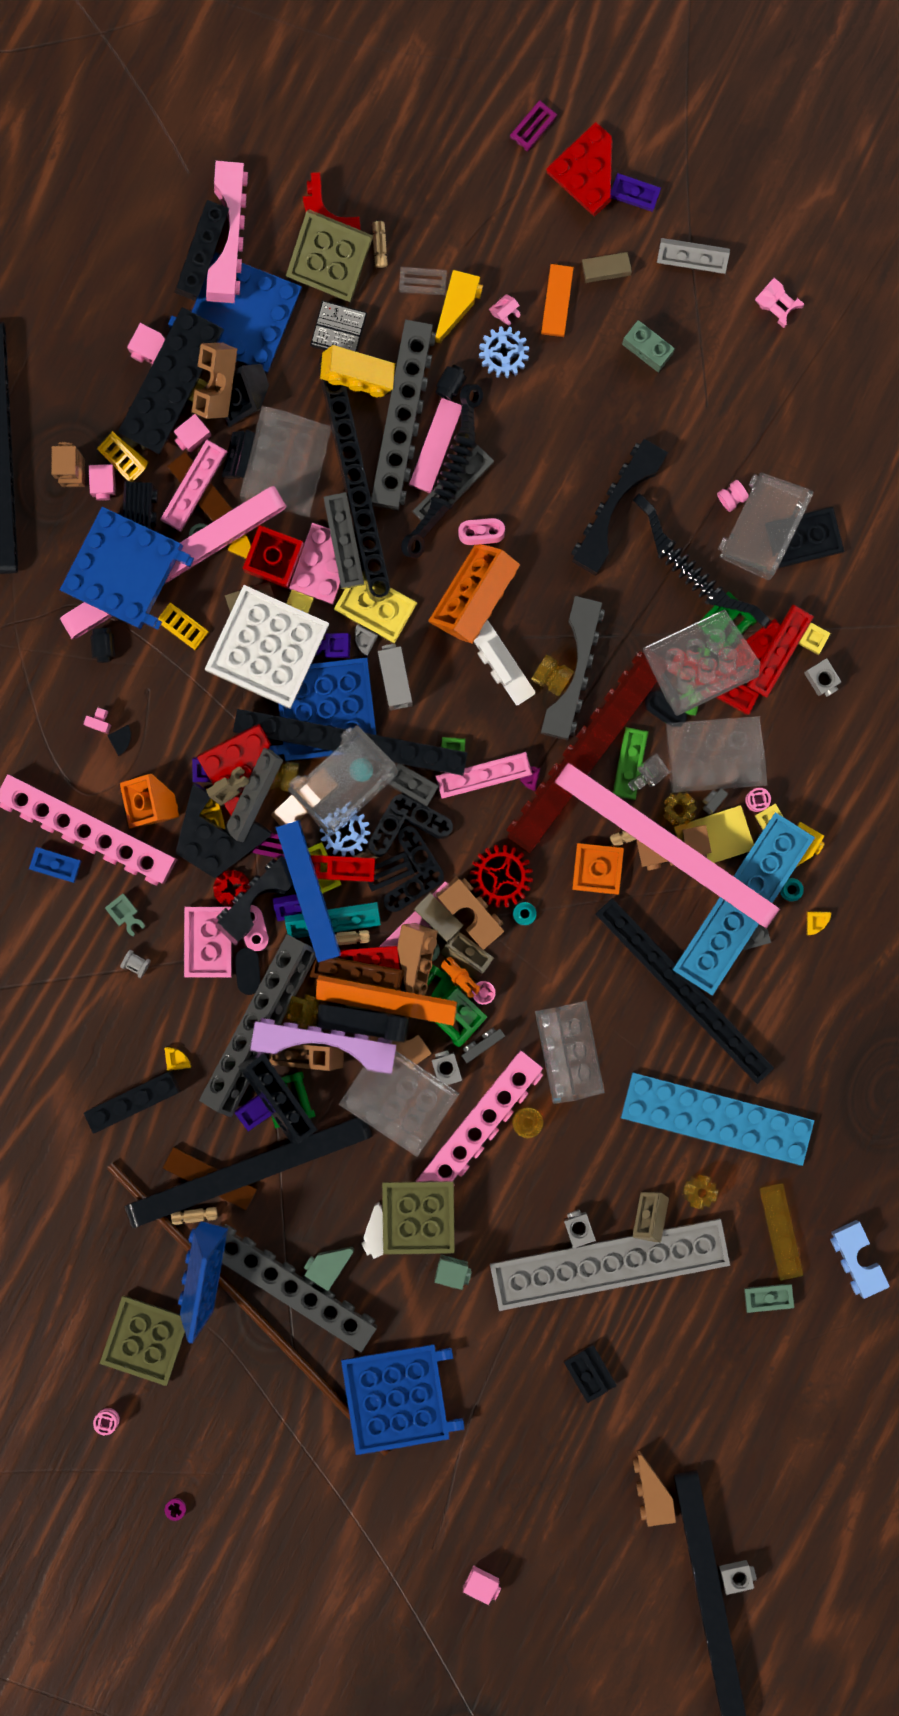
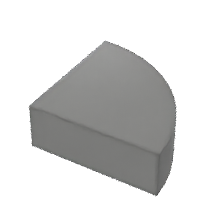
[355,624,378,657]

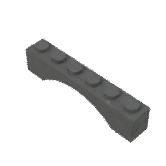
[541,596,605,741]

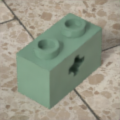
[622,320,675,373]

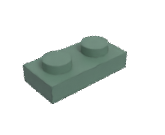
[744,1283,794,1313]

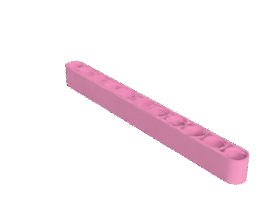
[60,486,287,639]
[555,763,780,929]

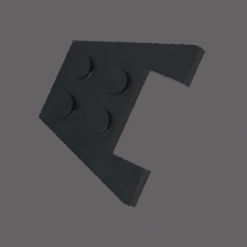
[176,783,272,878]

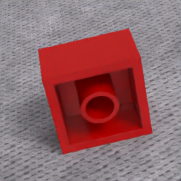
[242,525,304,589]

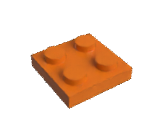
[572,843,624,895]

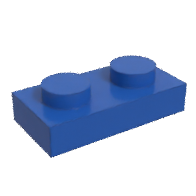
[29,847,82,883]

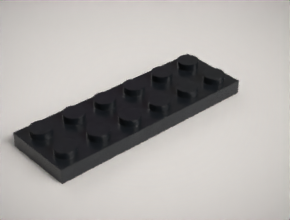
[118,307,224,455]

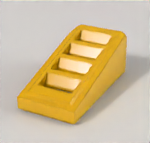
[97,431,148,482]
[158,602,209,650]

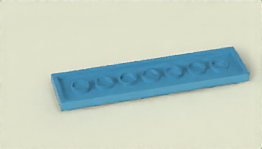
[673,812,815,995]
[620,1072,815,1166]

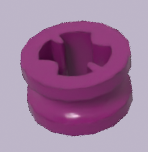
[164,1498,186,1521]

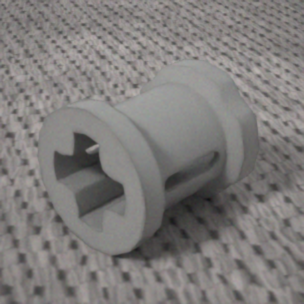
[120,950,151,979]

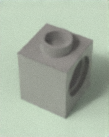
[804,658,841,697]
[431,1050,462,1087]
[563,1210,596,1248]
[719,1560,757,1595]

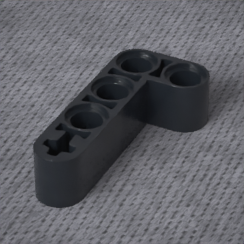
[315,1004,410,1042]

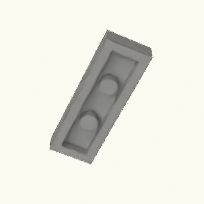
[657,238,730,274]

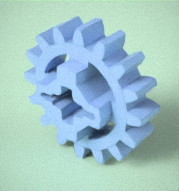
[479,326,529,378]
[320,806,371,857]

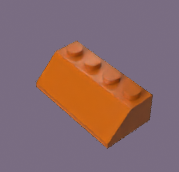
[428,544,520,643]

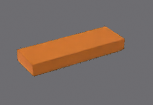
[541,264,574,337]

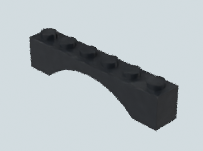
[571,439,668,576]

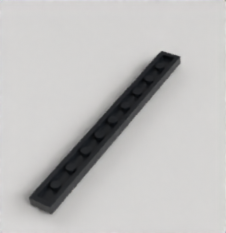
[233,709,468,776]
[595,898,774,1084]

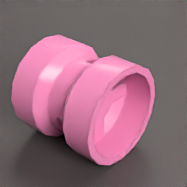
[717,480,749,512]
[745,788,771,812]
[472,981,495,1004]
[93,1408,120,1435]

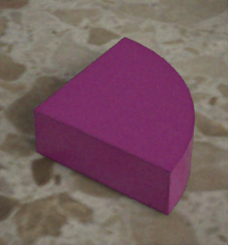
[519,766,540,791]

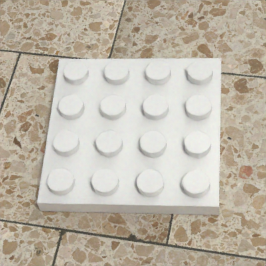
[205,585,329,709]

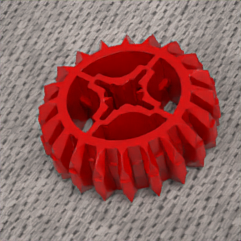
[470,845,533,908]

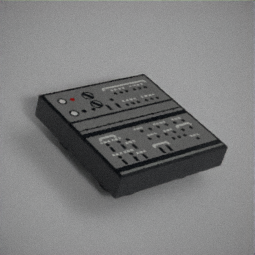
[310,300,367,352]

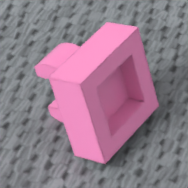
[489,294,520,325]
[83,708,111,734]

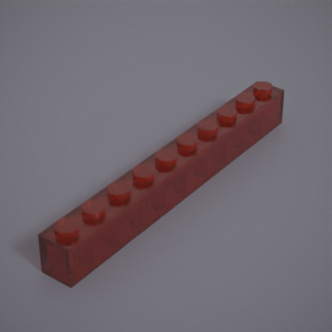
[506,649,669,854]

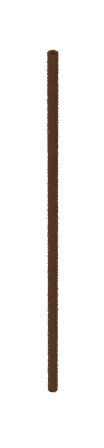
[106,1162,391,1456]

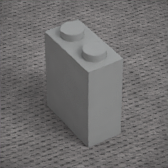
[378,644,413,711]

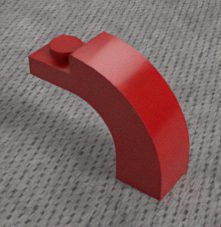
[303,172,361,230]

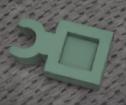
[105,893,145,936]

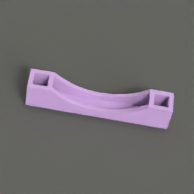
[250,1018,396,1074]

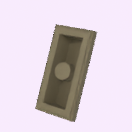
[582,252,632,283]
[414,893,464,942]
[441,931,494,980]
[632,1192,669,1242]

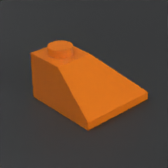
[120,774,179,829]

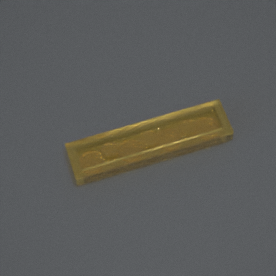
[759,1183,803,1281]

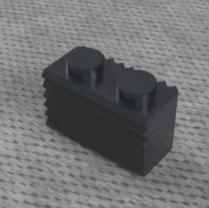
[123,481,158,530]

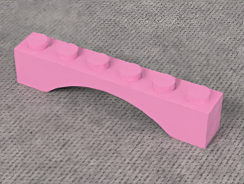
[206,161,248,303]

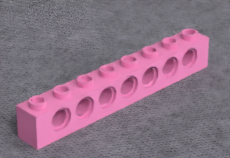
[0,774,177,886]
[415,1050,543,1186]

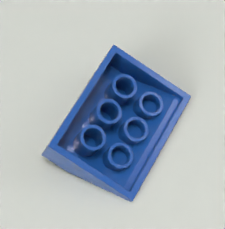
[178,1221,228,1343]

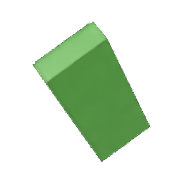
[613,727,648,800]

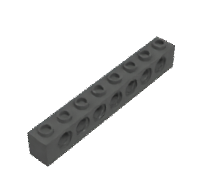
[371,319,436,511]
[199,934,316,1117]
[218,1224,377,1352]

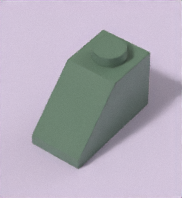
[304,1246,354,1291]

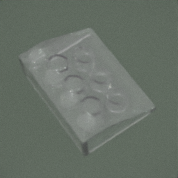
[240,406,331,517]
[643,610,760,716]
[666,716,767,793]
[339,1051,459,1157]

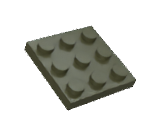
[286,209,373,302]
[382,1181,454,1254]
[100,1295,185,1386]

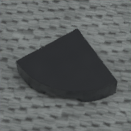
[107,725,131,756]

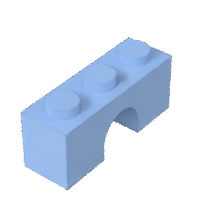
[830,1220,890,1299]

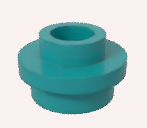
[780,878,804,901]
[513,902,536,925]

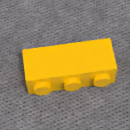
[320,345,395,397]

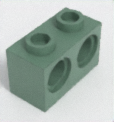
[435,1255,472,1290]

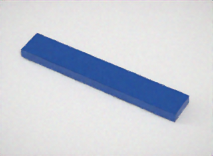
[276,820,341,962]

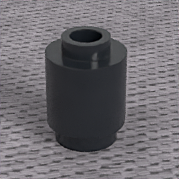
[435,364,467,401]
[90,628,116,663]

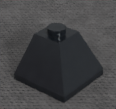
[225,364,269,427]

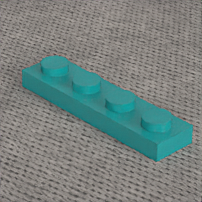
[284,902,381,938]

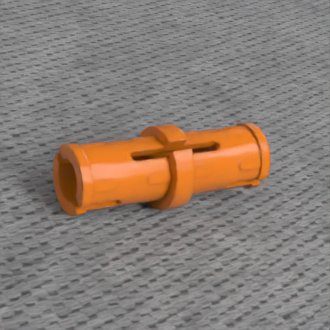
[441,957,480,998]

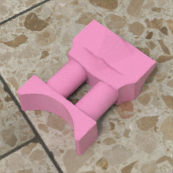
[755,278,804,328]

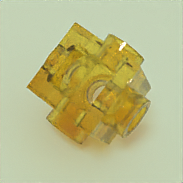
[662,792,697,825]
[286,994,323,1029]
[683,1174,719,1210]

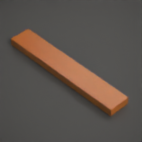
[316,975,457,1026]

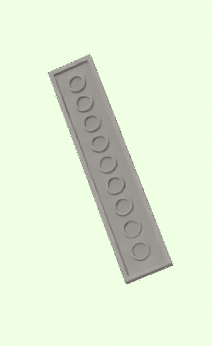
[490,1218,730,1311]

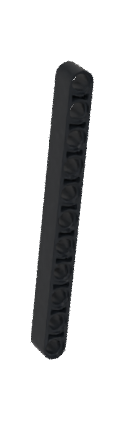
[0,322,18,574]
[318,356,390,602]
[124,1114,373,1228]
[674,1470,746,1716]

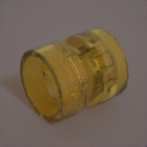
[531,654,575,697]
[270,761,300,793]
[512,1106,543,1138]

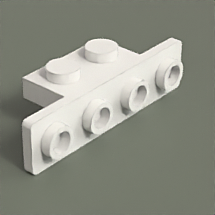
[474,620,536,706]

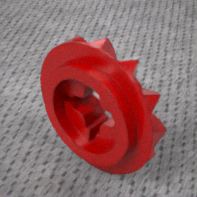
[213,870,251,907]

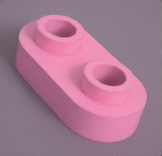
[458,519,505,545]
[244,905,269,951]

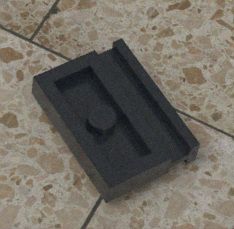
[222,430,255,479]
[564,1344,617,1403]

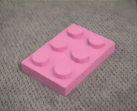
[289,523,340,605]
[184,907,232,977]

